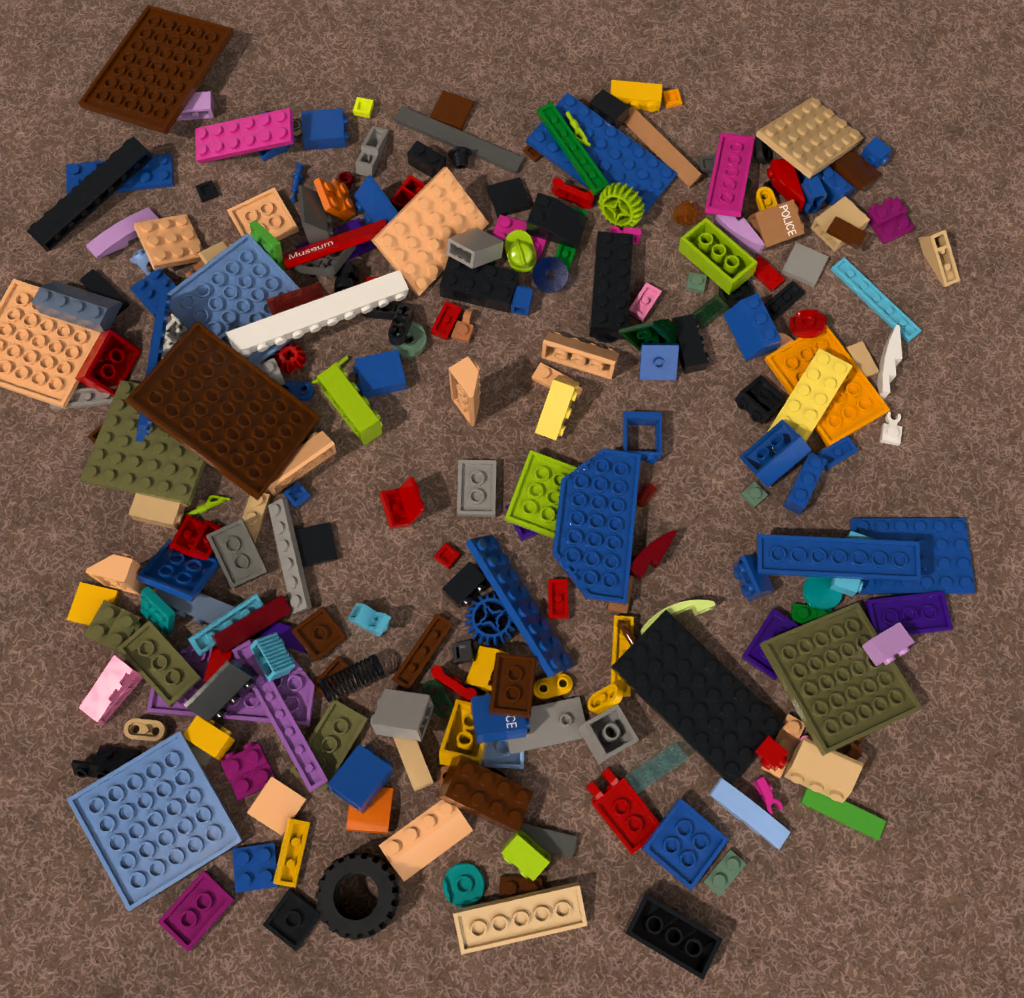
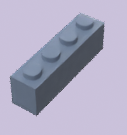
[155,589,234,626]

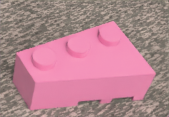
[79,655,143,725]

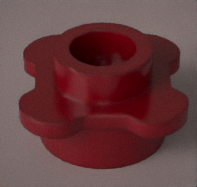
[336,171,357,190]

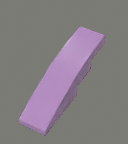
[86,207,159,259]

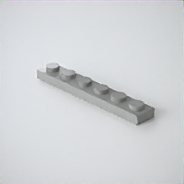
[268,498,312,615]

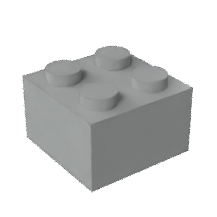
[578,704,639,765]

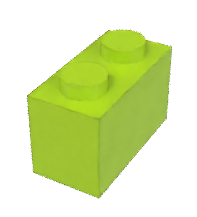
[501,829,551,881]

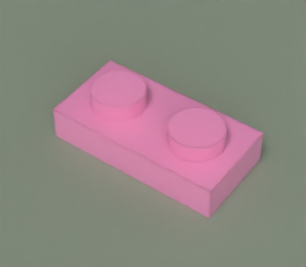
[629,282,662,321]

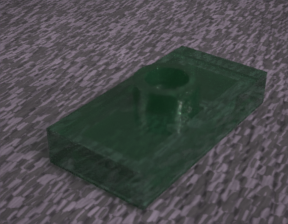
[692,294,729,330]

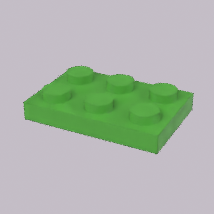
[250,220,285,272]

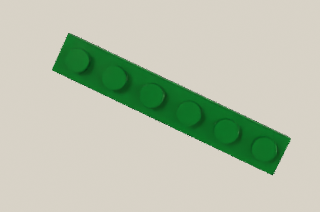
[536,102,609,196]

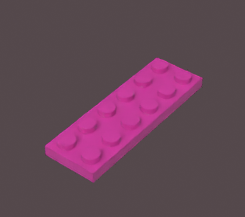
[195,108,294,163]
[705,133,755,217]

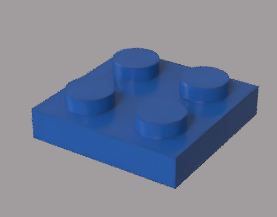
[232,843,279,893]

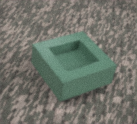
[686,272,707,294]
[740,482,768,509]

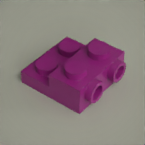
[866,197,915,245]
[221,742,276,801]

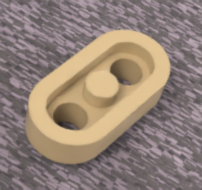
[124,718,167,742]

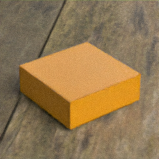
[662,89,683,108]

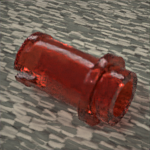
[636,483,657,507]

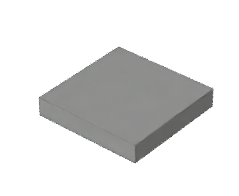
[781,242,829,287]

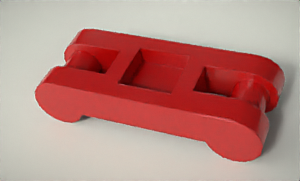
[552,177,595,209]
[431,665,477,702]

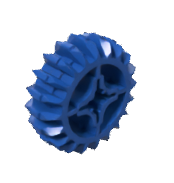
[465,593,516,646]

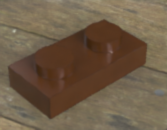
[499,877,542,899]

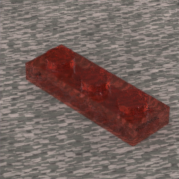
[266,283,325,315]

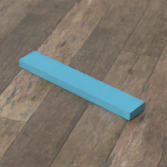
[830,257,922,343]

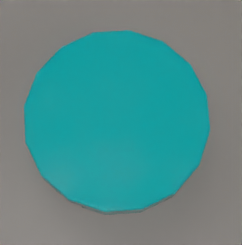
[802,577,842,611]
[443,863,485,907]

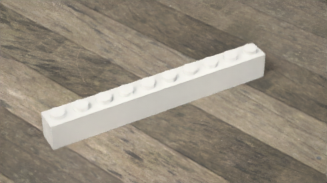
[226,270,409,358]

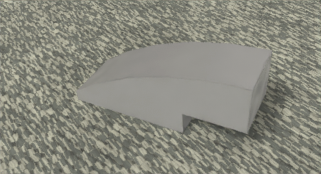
[356,126,389,177]

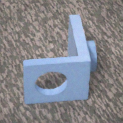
[129,248,164,276]

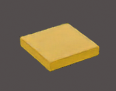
[67,582,119,626]

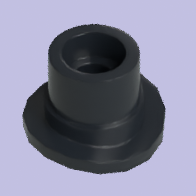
[448,147,472,169]

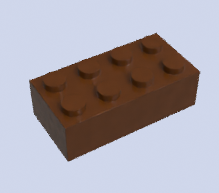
[437,756,533,832]

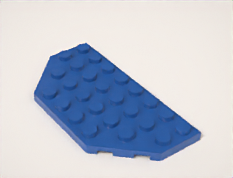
[135,286,171,442]
[552,448,641,605]

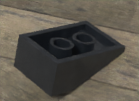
[526,193,588,249]

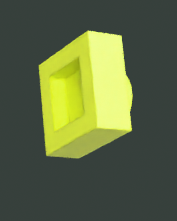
[353,97,374,118]

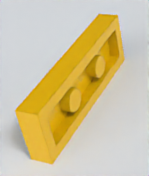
[273,818,310,888]

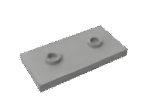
[506,697,586,755]

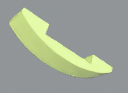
[639,600,716,636]

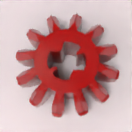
[274,342,306,375]

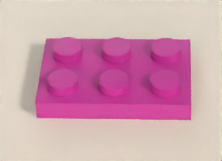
[492,215,547,261]

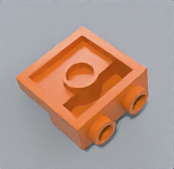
[313,177,356,221]

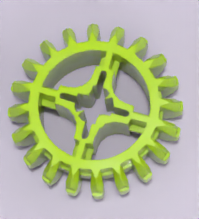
[598,182,645,229]

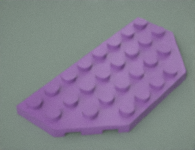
[147,639,315,727]

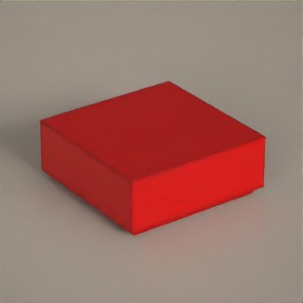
[434,542,461,570]

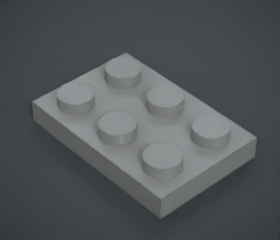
[457,460,497,517]

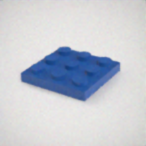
[137,539,220,602]
[641,798,729,891]

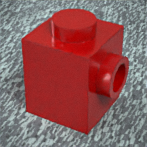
[755,736,789,772]

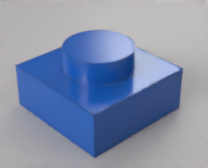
[283,482,311,509]

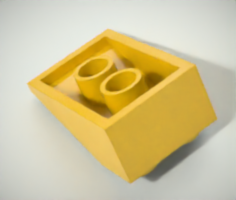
[439,699,488,766]

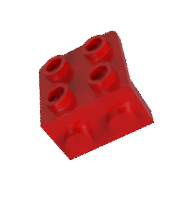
[379,477,425,529]

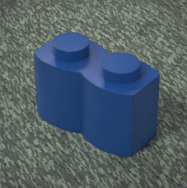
[801,175,827,216]

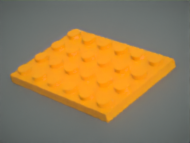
[764,325,890,447]

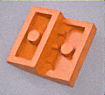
[346,787,394,834]

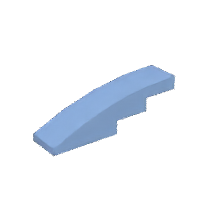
[709,778,791,850]

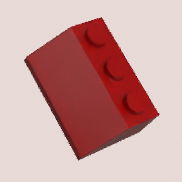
[75,330,141,397]

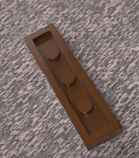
[392,613,454,691]

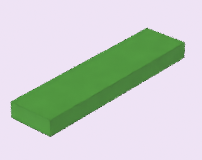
[800,787,886,841]

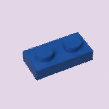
[816,435,859,471]

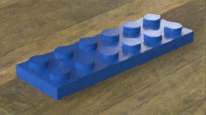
[66,153,174,195]

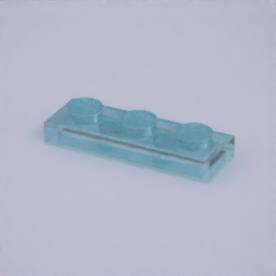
[625,742,688,794]

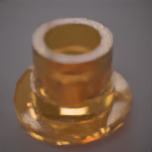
[673,200,698,226]

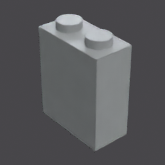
[446,228,504,269]
[370,689,434,742]

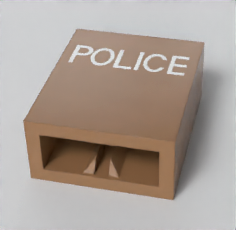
[749,200,805,249]

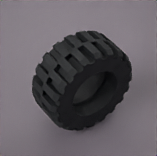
[315,853,400,940]

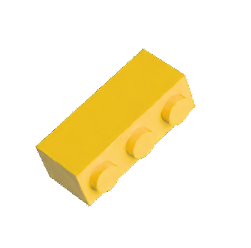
[610,80,662,112]

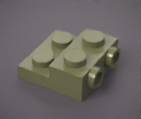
[83,600,142,654]

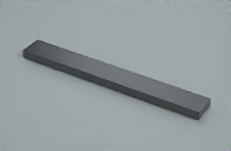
[394,106,524,174]

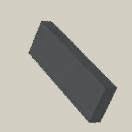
[513,823,577,858]

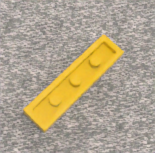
[610,615,634,697]

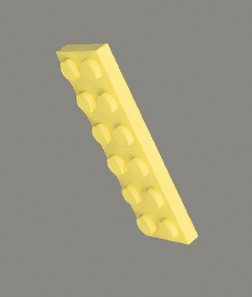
[767,348,853,442]

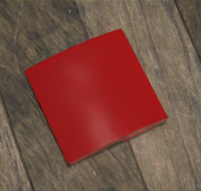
[169,515,222,560]

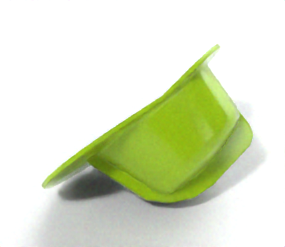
[504,230,537,272]

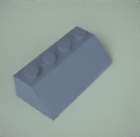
[32,281,122,333]

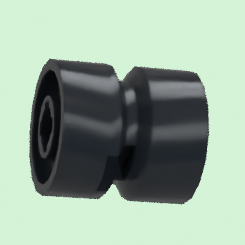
[333,263,359,293]

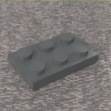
[206,518,268,588]

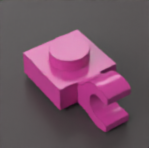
[610,226,641,244]
[752,777,783,814]

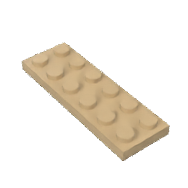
[453,882,588,955]

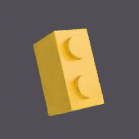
[183,715,235,762]

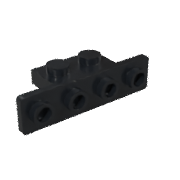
[71,745,142,779]

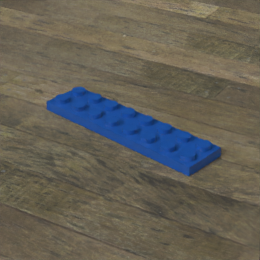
[757,534,921,582]
[465,535,574,678]

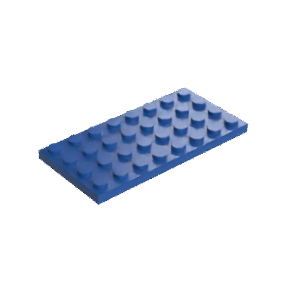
[526,92,678,224]

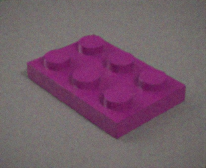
[157,870,235,952]

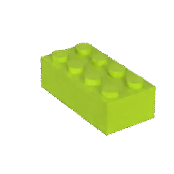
[678,218,758,295]
[317,364,383,446]

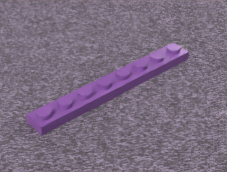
[232,640,329,792]

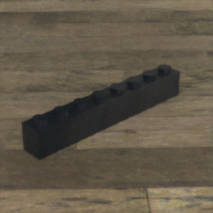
[27,136,153,252]

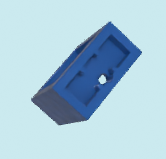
[622,411,662,463]

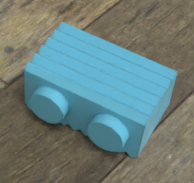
[250,632,295,682]

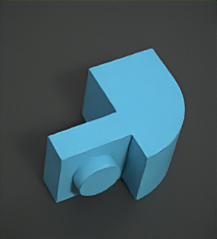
[347,603,391,637]

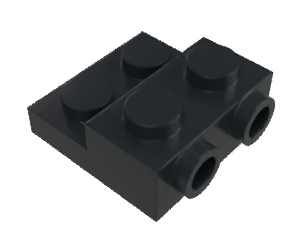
[734,375,788,425]

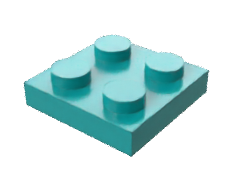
[140,586,175,636]

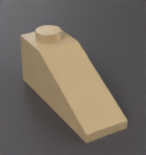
[918,229,960,287]

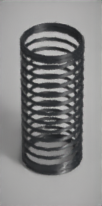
[319,654,385,703]

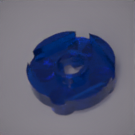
[532,257,569,294]

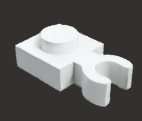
[880,412,902,446]

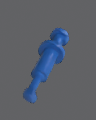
[290,163,304,203]

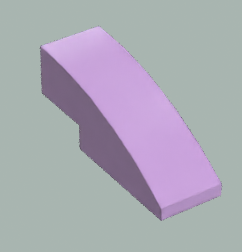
[714,214,765,254]

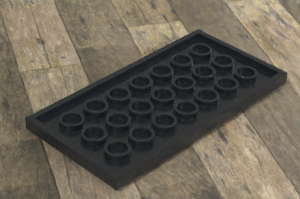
[611,610,785,784]

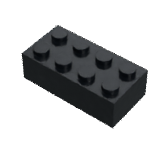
[439,256,519,313]
[623,893,723,980]

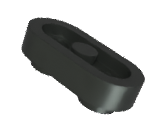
[755,136,771,164]

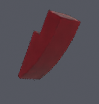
[630,530,677,580]

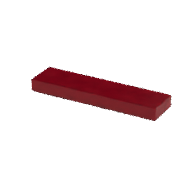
[211,595,292,654]

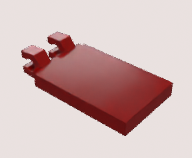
[585,768,660,855]

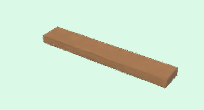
[624,106,703,188]

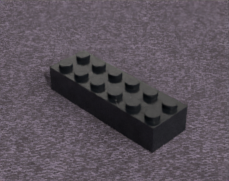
[589,231,633,340]

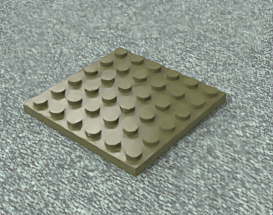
[80,380,206,505]
[760,602,922,756]

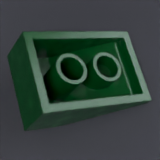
[619,319,676,352]

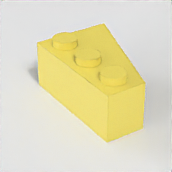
[535,375,580,440]

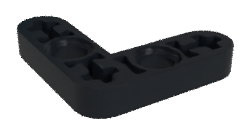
[363,302,414,346]

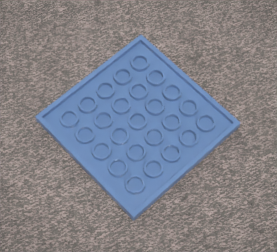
[168,233,311,366]
[67,731,243,912]

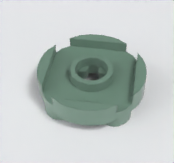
[391,322,427,359]

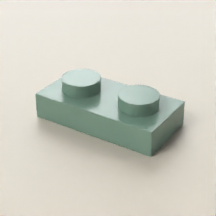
[703,849,747,897]

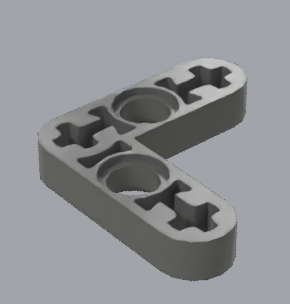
[292,245,356,277]

